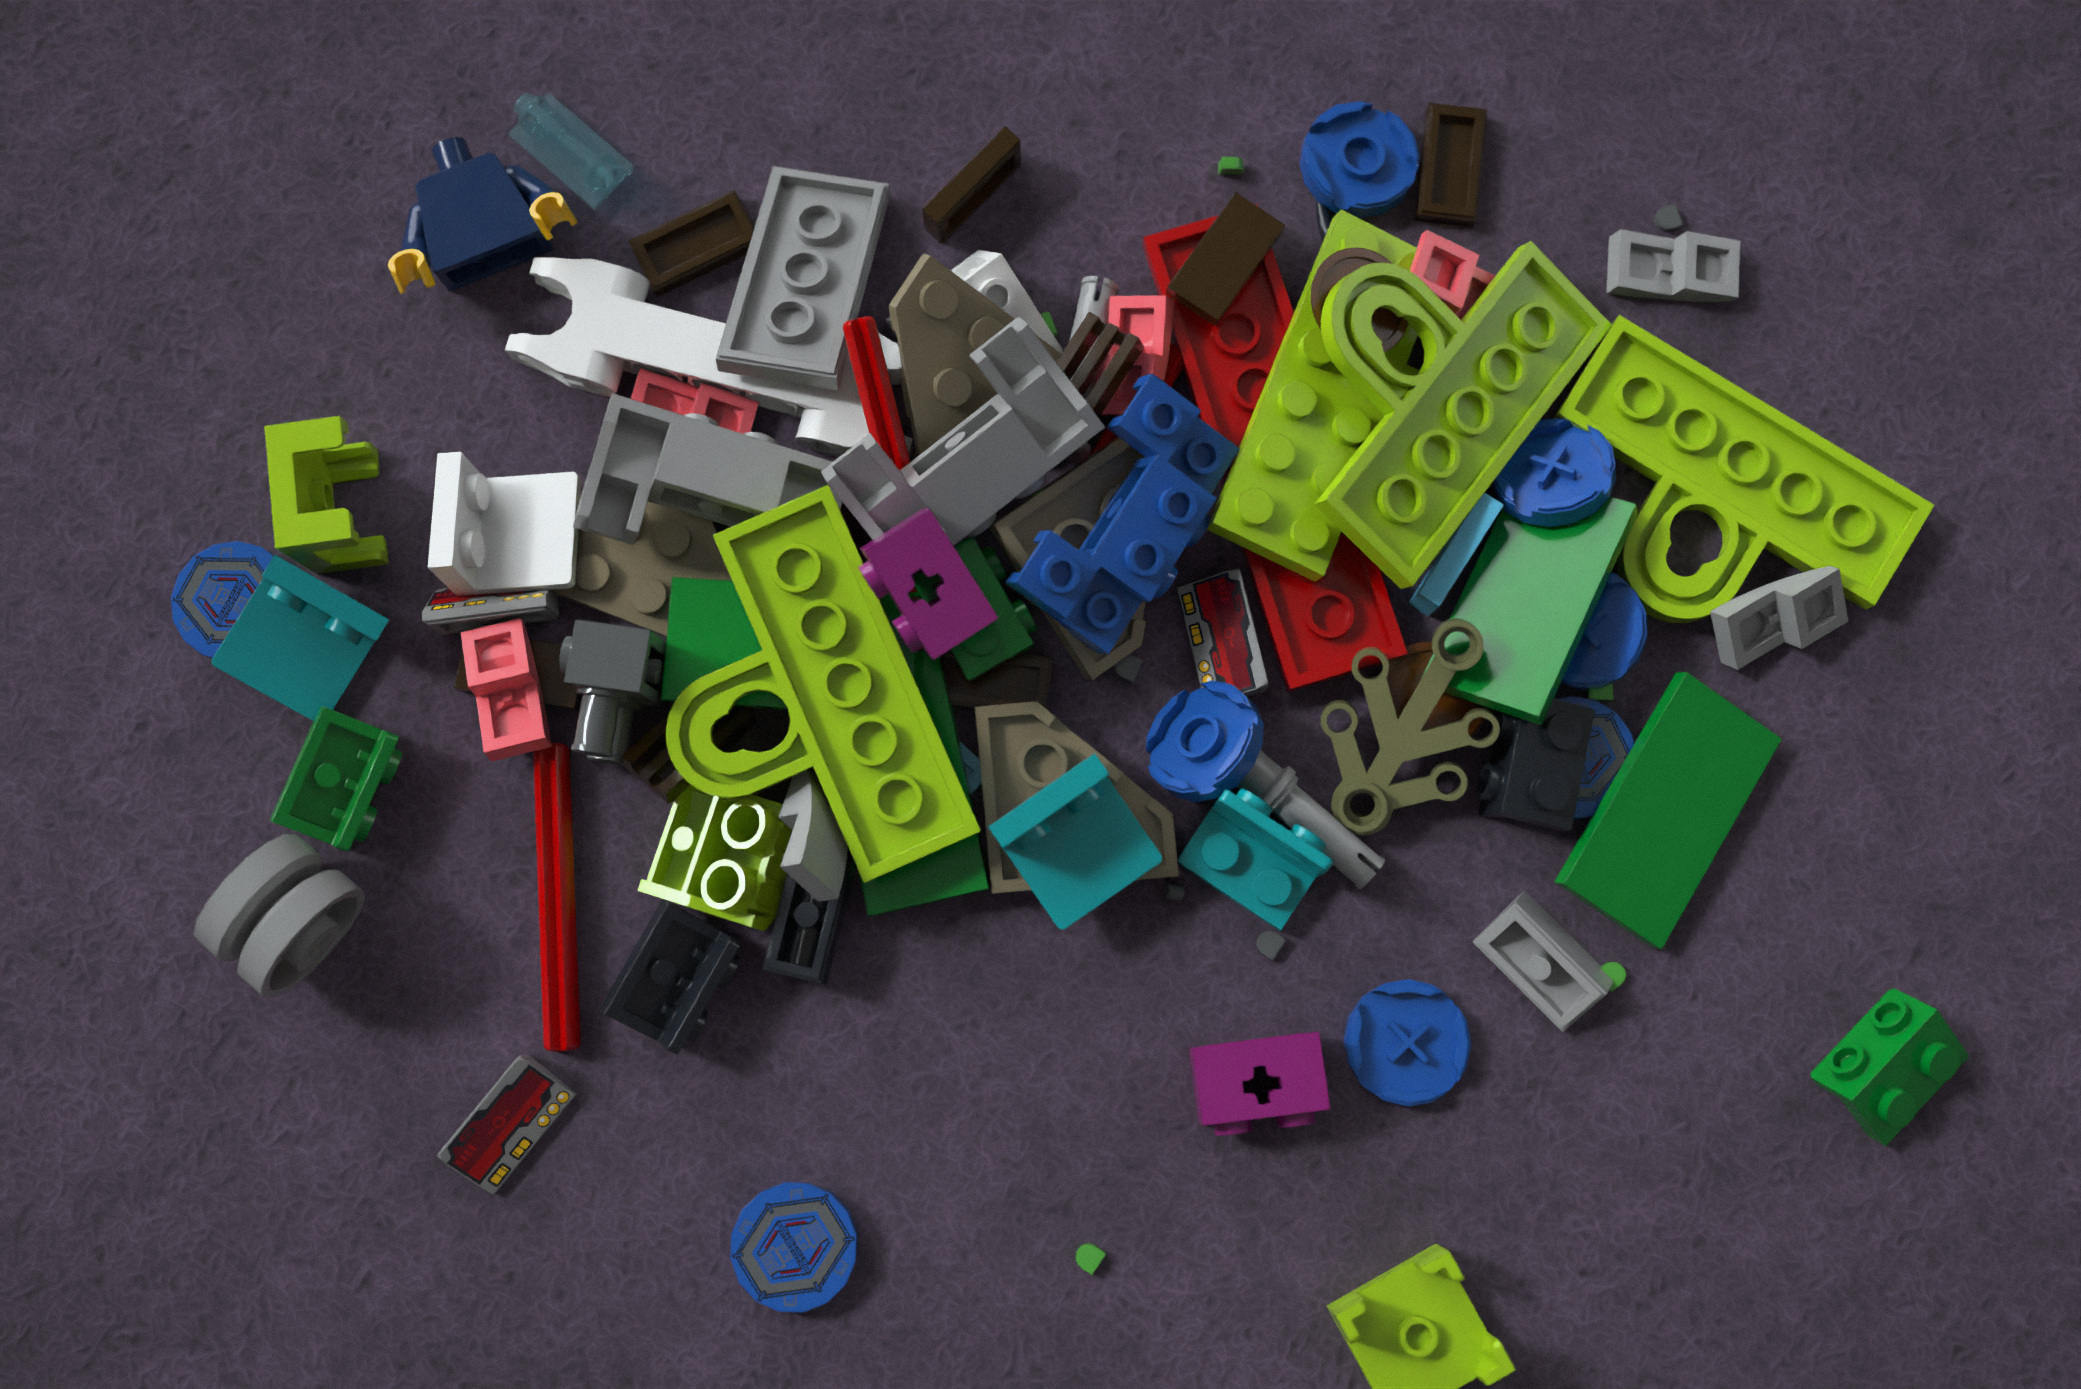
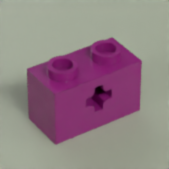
[858,508,998,660]
[1188,1032,1330,1136]

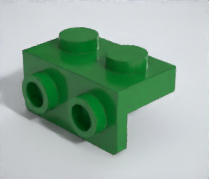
[912,537,1037,682]
[270,706,402,852]
[1810,989,1970,1147]

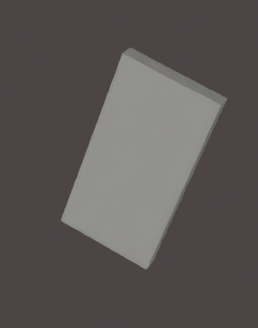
[716,166,890,390]

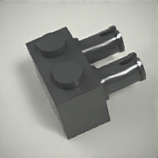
[559,619,668,766]

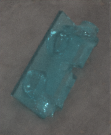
[508,92,635,210]

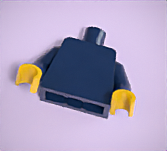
[388,137,577,294]

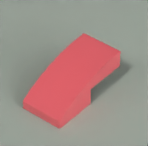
[1410,230,1495,320]
[1096,295,1175,416]
[630,368,759,434]
[461,618,552,762]

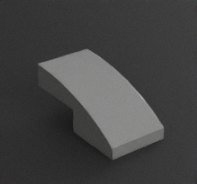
[1606,229,1740,302]
[1710,566,1848,670]
[779,769,848,902]

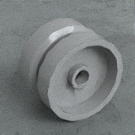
[193,834,365,999]

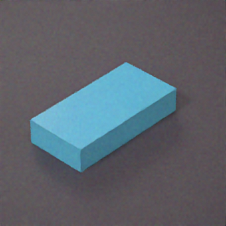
[1408,492,1504,616]

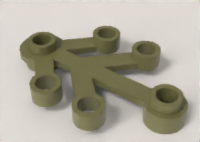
[1320,618,1500,836]

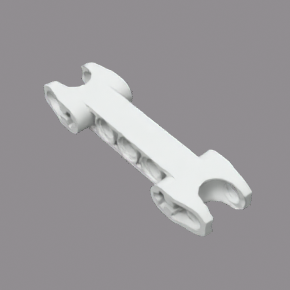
[505,257,914,461]

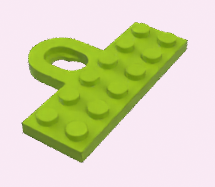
[1207,209,1420,582]
[1314,241,1612,589]
[1553,315,1934,623]
[666,485,981,883]

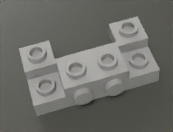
[821,316,1105,578]
[573,393,842,545]

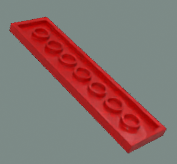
[1142,204,1408,693]

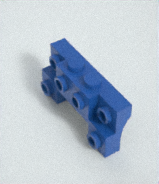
[1005,373,1240,654]

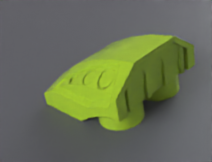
[637,785,793,931]

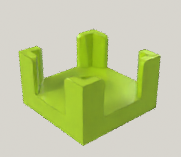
[264,416,389,574]
[1326,1244,1516,1389]

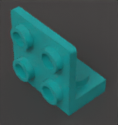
[211,555,389,721]
[988,753,1162,930]
[1177,789,1334,932]

